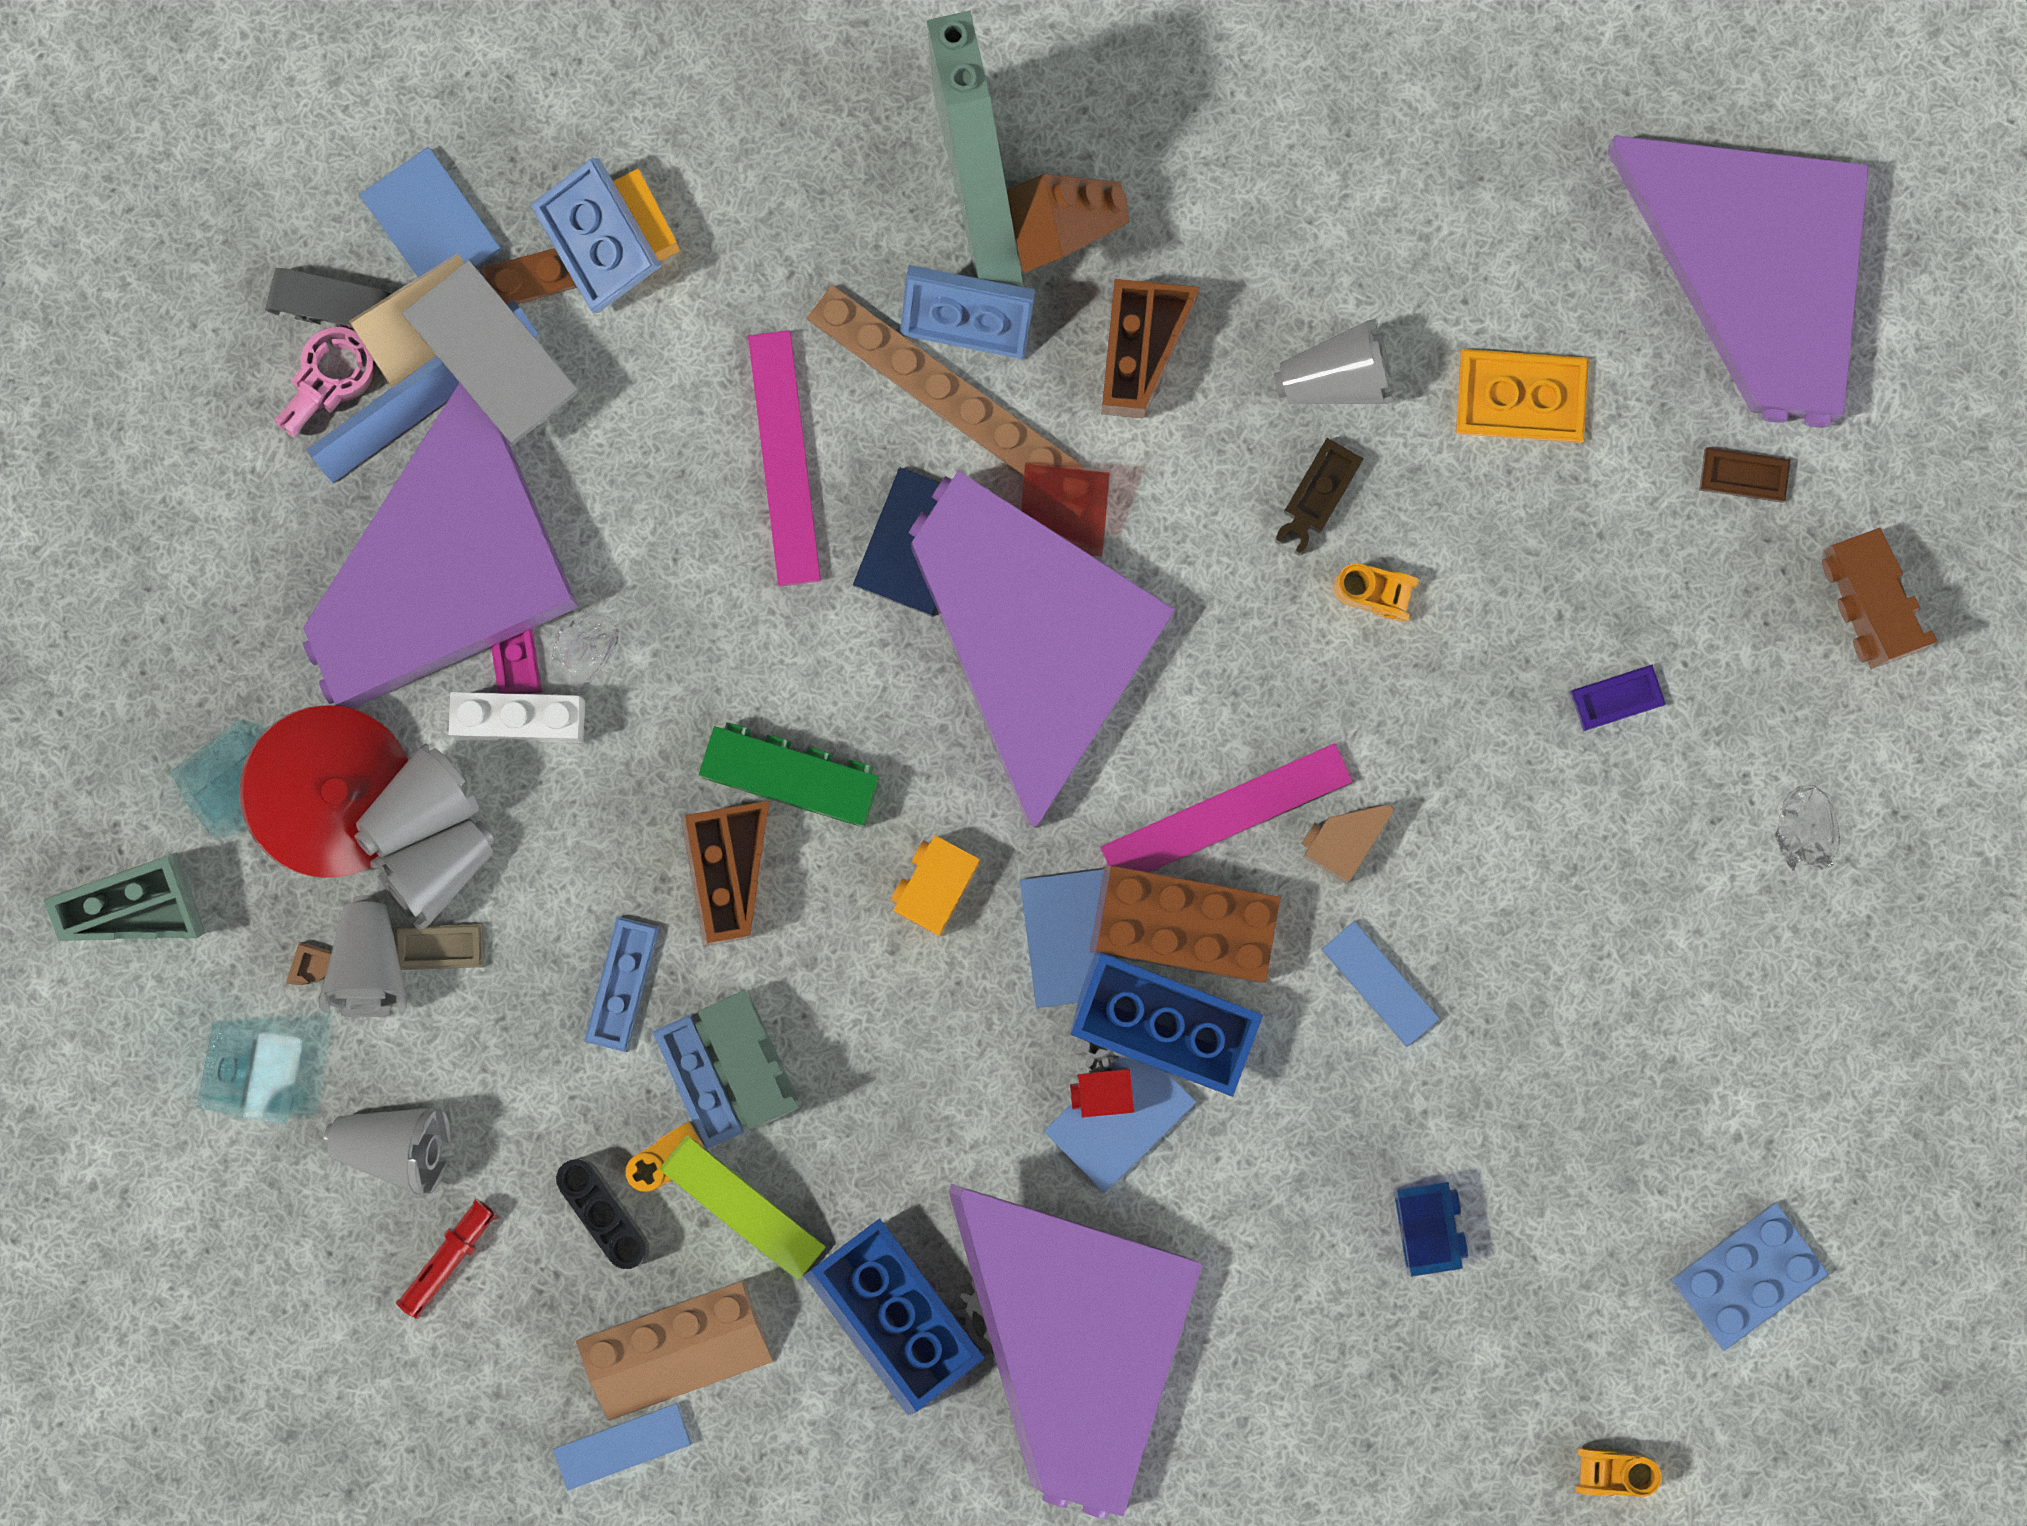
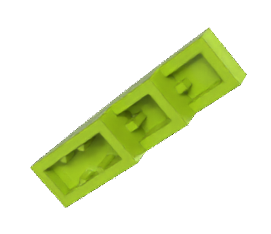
[659,1135,826,1281]

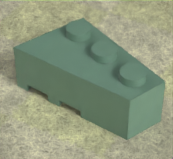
[44,852,205,941]
[695,989,802,1130]

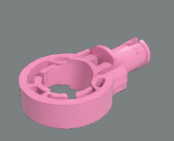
[273,327,375,438]

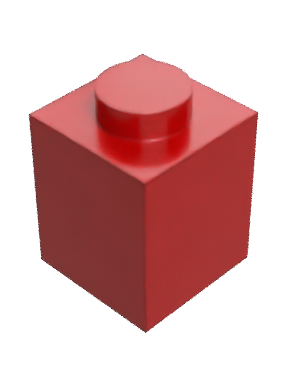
[1070,1069,1134,1118]

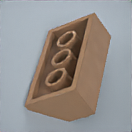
[576,1279,773,1421]

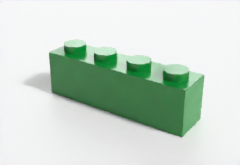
[698,722,880,828]

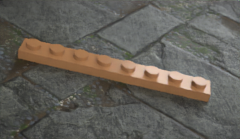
[807,285,1105,517]

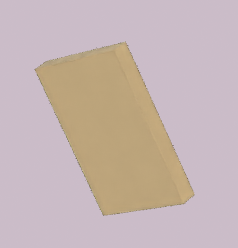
[349,253,464,388]

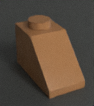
[1301,804,1395,884]

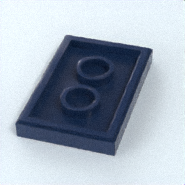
[853,467,940,617]

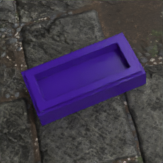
[1570,665,1666,732]

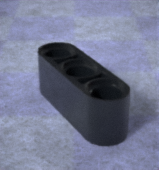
[556,1159,649,1269]

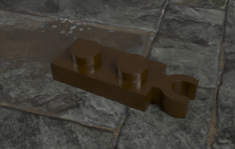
[1275,438,1364,556]

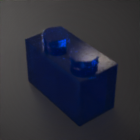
[1393,1181,1468,1277]

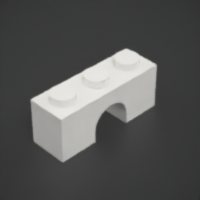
[448,692,585,743]

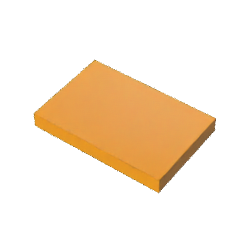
[1455,349,1589,443]

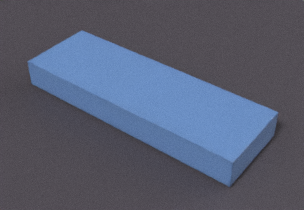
[584,917,660,1053]
[1321,921,1440,1047]
[652,1014,745,1149]
[553,1403,692,1491]

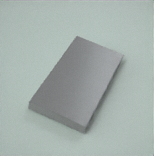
[402,260,579,446]

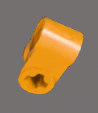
[1333,563,1419,622]
[626,1121,706,1192]
[1575,1447,1662,1497]

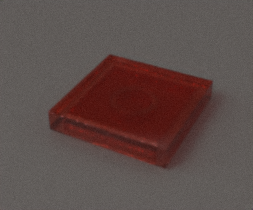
[1021,462,1111,557]

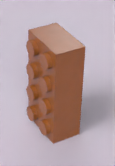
[1090,866,1281,983]

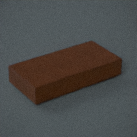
[1699,447,1791,503]

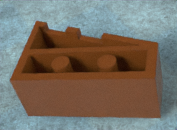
[1007,174,1130,273]
[1101,279,1200,419]
[1822,528,1938,670]
[681,801,770,947]

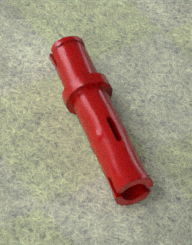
[395,1199,498,1319]

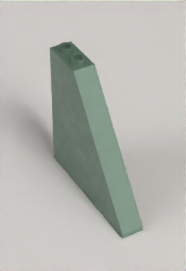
[927,11,1023,287]

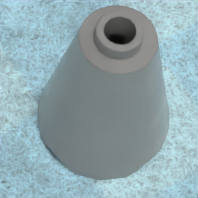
[1274,319,1395,404]
[354,743,479,857]
[370,819,495,931]
[319,895,407,1018]
[323,1108,451,1194]

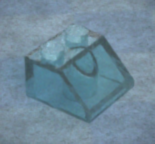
[170,720,255,840]
[196,1022,303,1124]

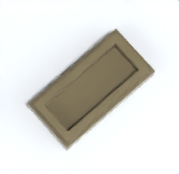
[395,924,484,970]

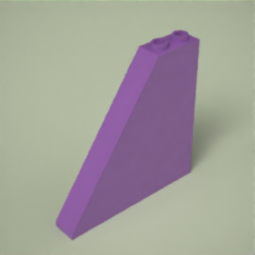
[1608,136,1869,428]
[303,383,579,709]
[909,471,1175,828]
[949,1183,1203,1519]

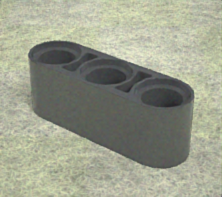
[265,268,392,331]

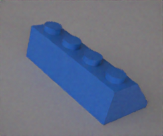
[1070,953,1263,1097]
[804,1218,985,1416]

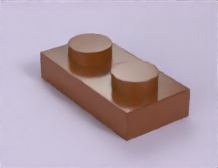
[483,248,577,305]

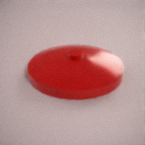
[239,705,408,878]

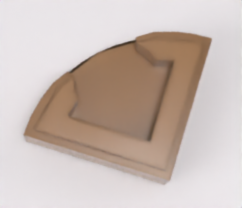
[286,942,331,985]

